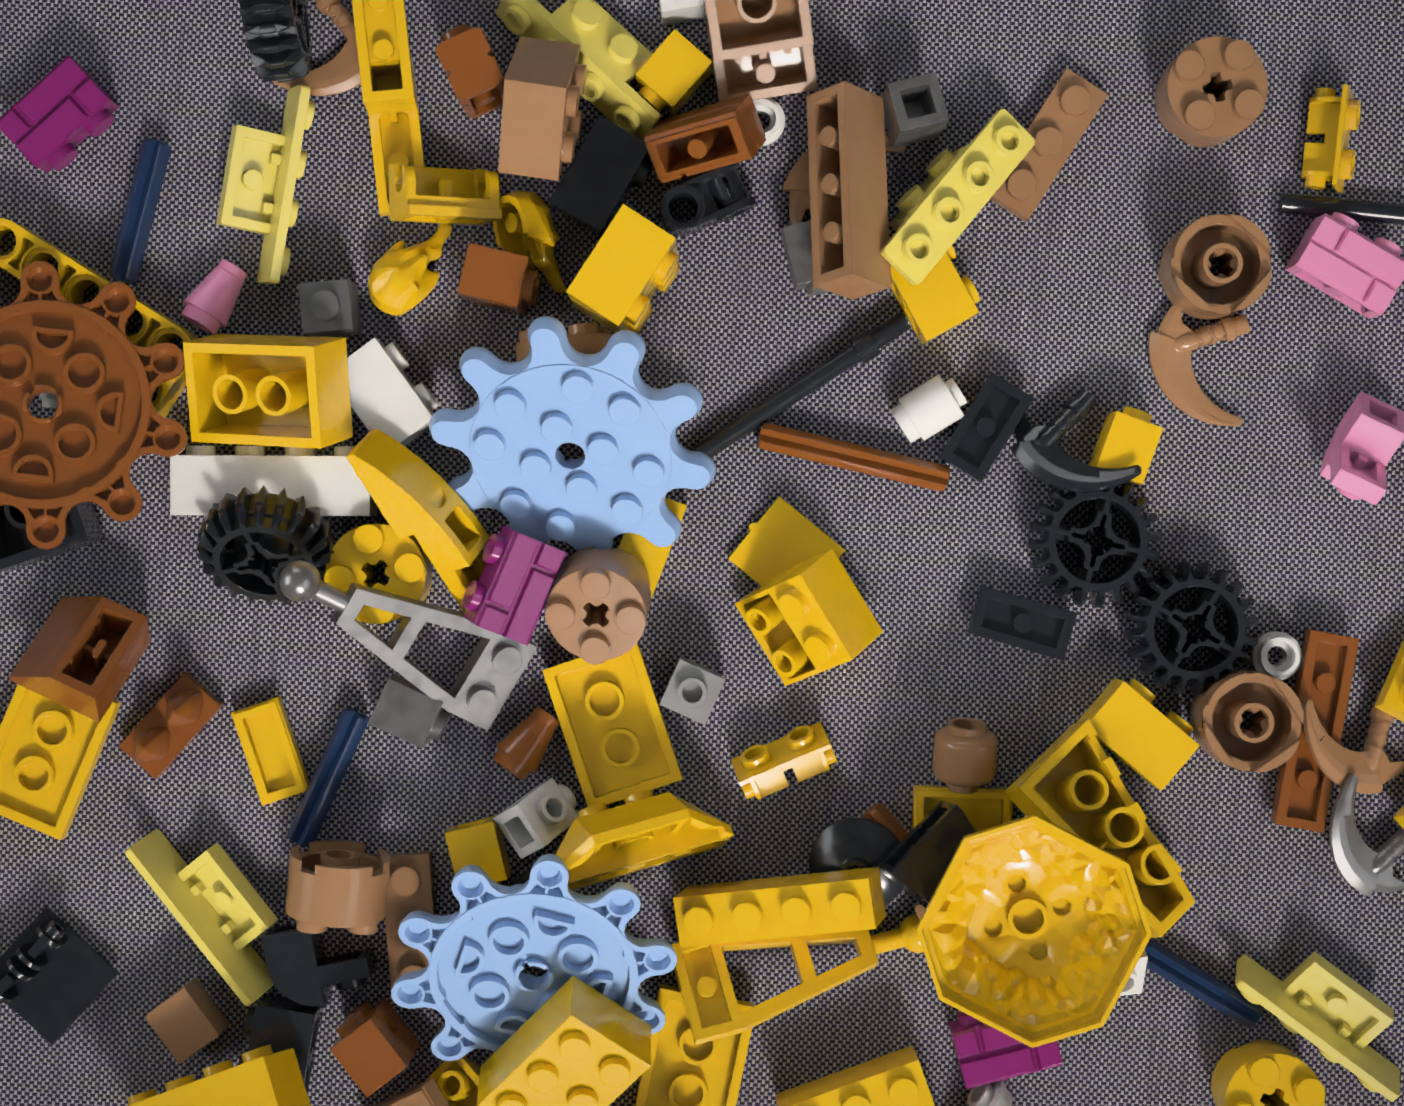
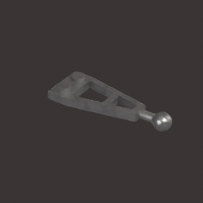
[279,560,538,731]

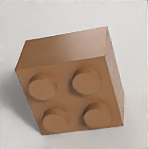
[498,36,587,181]

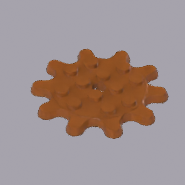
[0,261,188,550]

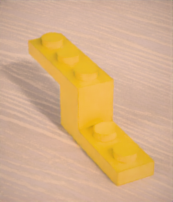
[352,0,425,217]

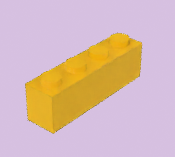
[673,867,886,947]

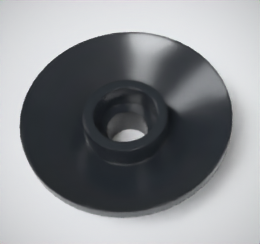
[809,817,902,906]

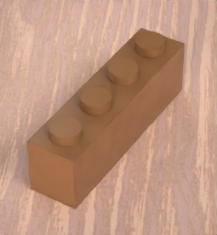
[806,81,892,300]

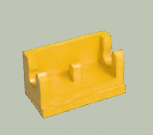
[388,164,502,226]

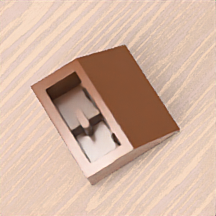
[9,596,150,723]

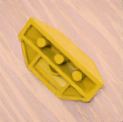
[555,790,734,890]

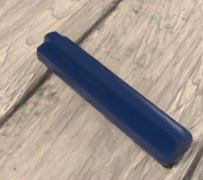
[109,138,171,284]
[287,707,369,847]
[1145,938,1263,1028]

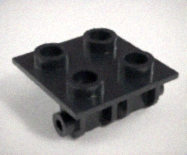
[0,906,119,1045]

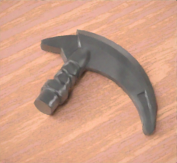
[1329,774,1404,897]

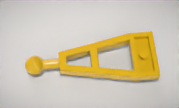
[671,914,923,1045]

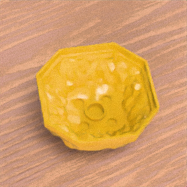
[916,814,1152,1048]

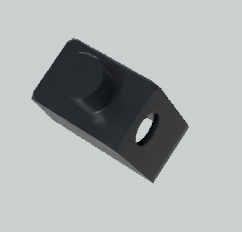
[877,801,976,906]

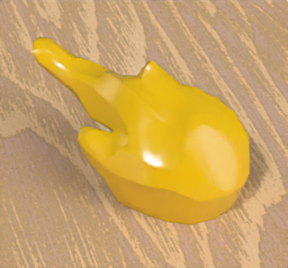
[493,190,567,293]
[368,224,452,316]

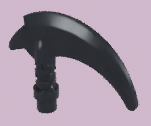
[1010,389,1142,492]

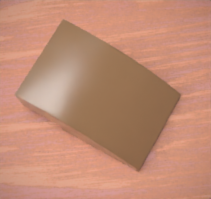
[703,0,818,102]

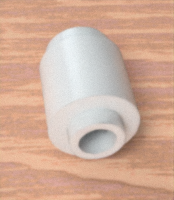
[890,375,967,443]

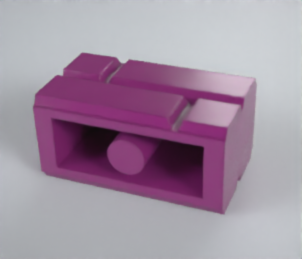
[0,55,119,173]
[462,525,567,646]
[947,1011,1062,1089]

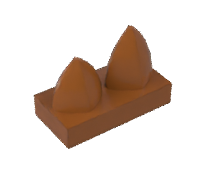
[118,672,225,779]

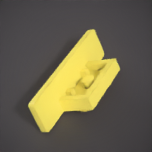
[496,0,661,142]
[216,84,315,285]
[881,109,1035,285]
[125,829,279,1007]
[1235,951,1400,1102]

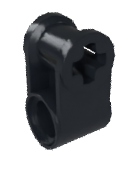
[660,162,758,237]

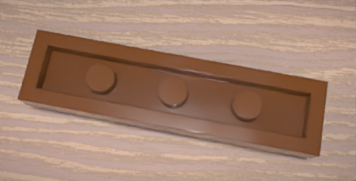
[1270,629,1360,833]

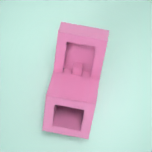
[1320,391,1404,505]

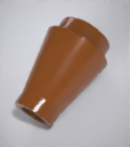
[492,706,560,782]

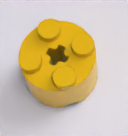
[324,524,432,624]
[1211,1039,1326,1106]

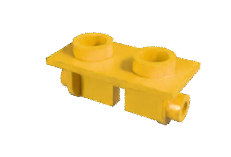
[1301,84,1361,193]
[731,722,837,800]

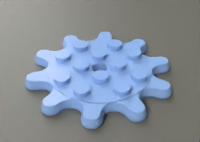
[429,316,716,551]
[391,854,677,1061]

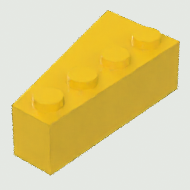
[1004,718,1196,938]
[127,1044,311,1106]

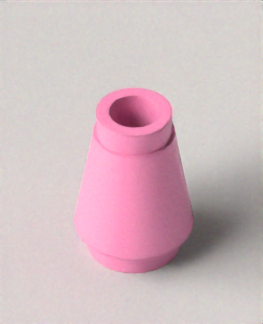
[180,259,248,335]

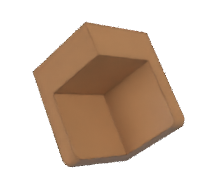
[146,978,230,1064]

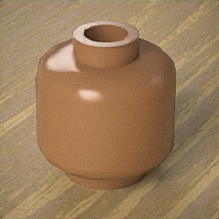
[932,717,998,794]

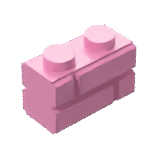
[1285,212,1404,319]

